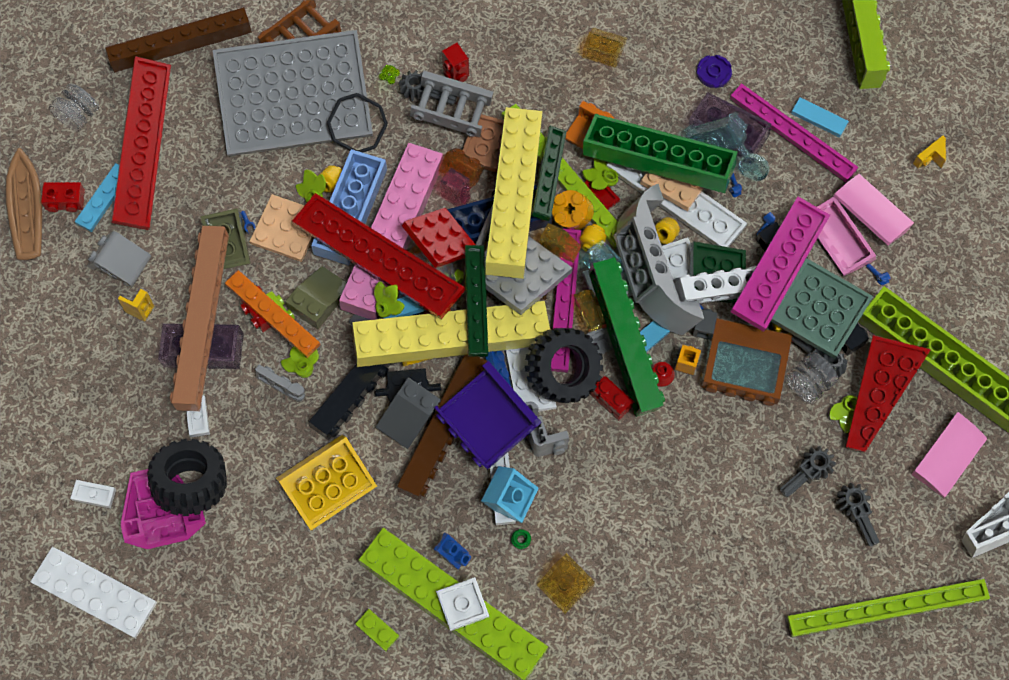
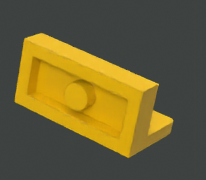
[118,289,154,322]

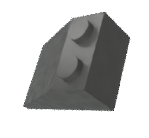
[376,377,441,449]

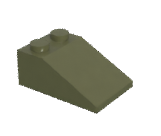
[200,208,251,269]
[285,266,347,330]

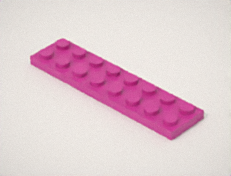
[730,196,830,332]

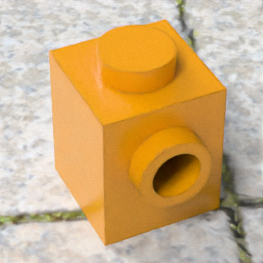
[675,345,701,375]

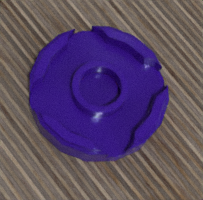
[696,55,732,88]

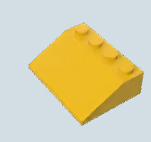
[276,435,377,530]

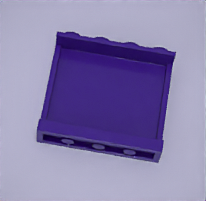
[434,361,542,469]

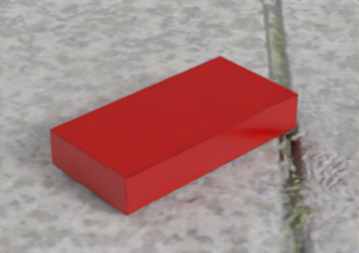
[584,180,620,210]

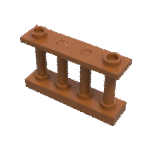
[257,0,341,43]

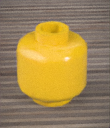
[319,165,342,193]
[655,217,680,244]
[579,224,607,253]

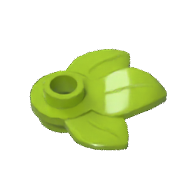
[582,159,618,190]
[296,169,326,202]
[374,281,405,318]
[281,346,319,378]
[829,395,857,433]

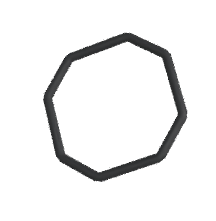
[327,93,388,153]

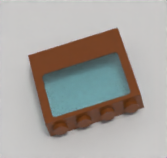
[701,318,792,406]

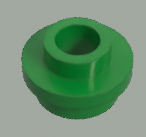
[511,529,531,550]

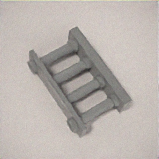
[410,71,493,137]

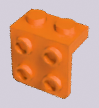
[565,101,615,149]

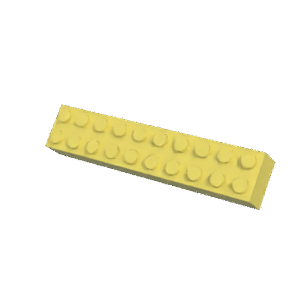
[485,107,542,279]
[352,301,550,367]

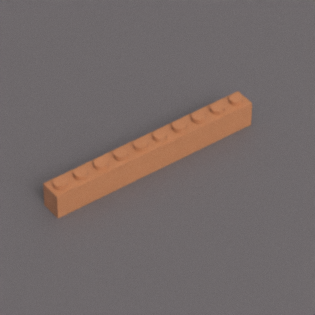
[170,226,229,411]

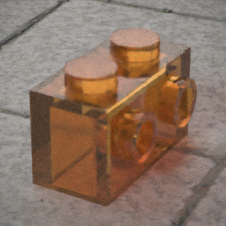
[439,148,485,189]

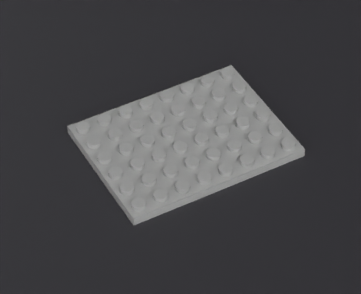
[213,30,373,157]

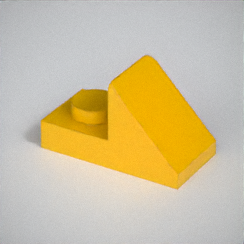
[913,136,946,168]

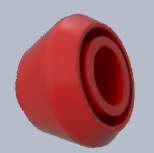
[651,362,675,387]

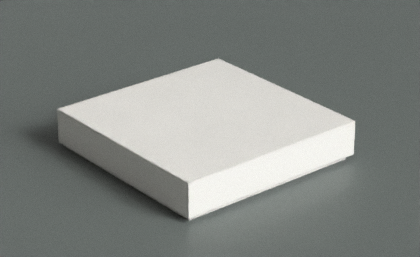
[436,577,489,631]

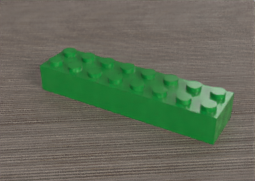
[583,114,738,193]
[588,257,665,417]

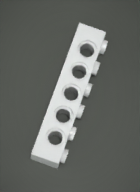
[674,266,757,303]

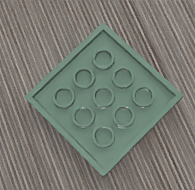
[771,258,873,359]

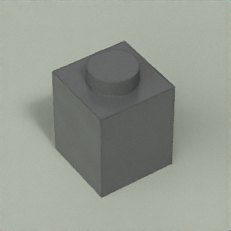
[693,309,718,340]

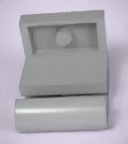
[87,231,151,288]
[526,402,569,457]

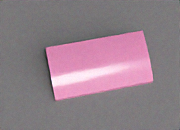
[833,174,914,246]
[817,197,876,276]
[911,412,987,498]

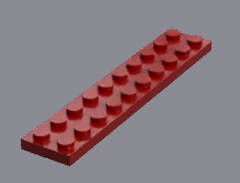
[111,56,171,230]
[292,193,465,320]

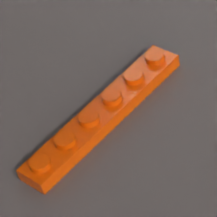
[225,270,321,358]

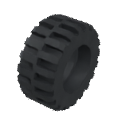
[525,328,603,403]
[147,439,227,516]

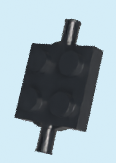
[375,368,441,404]

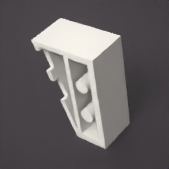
[962,492,1009,558]

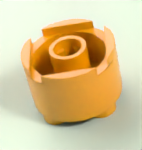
[552,190,594,230]

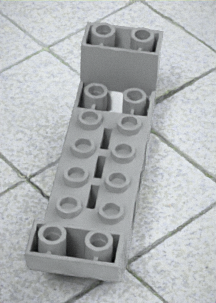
[613,184,704,335]

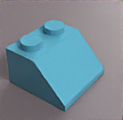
[481,466,539,523]

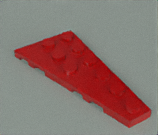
[845,335,931,453]

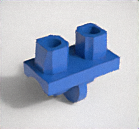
[433,533,471,570]

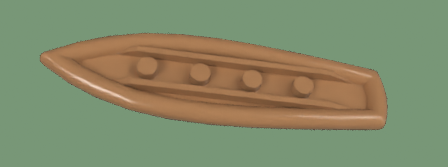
[5,148,42,260]

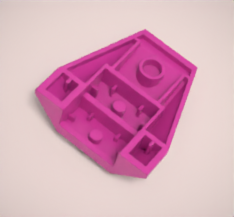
[121,469,206,549]

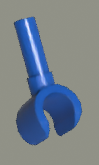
[729,173,742,198]
[241,211,256,234]
[756,212,775,235]
[866,264,890,285]

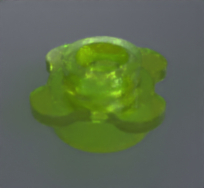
[379,65,400,84]

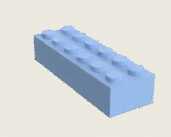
[311,149,387,265]

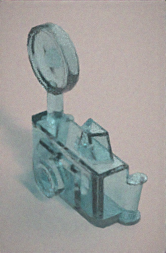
[685,112,770,181]

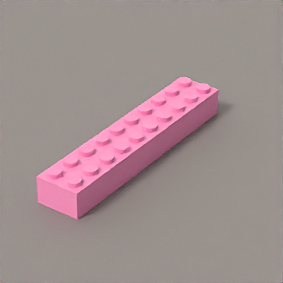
[339,142,443,320]

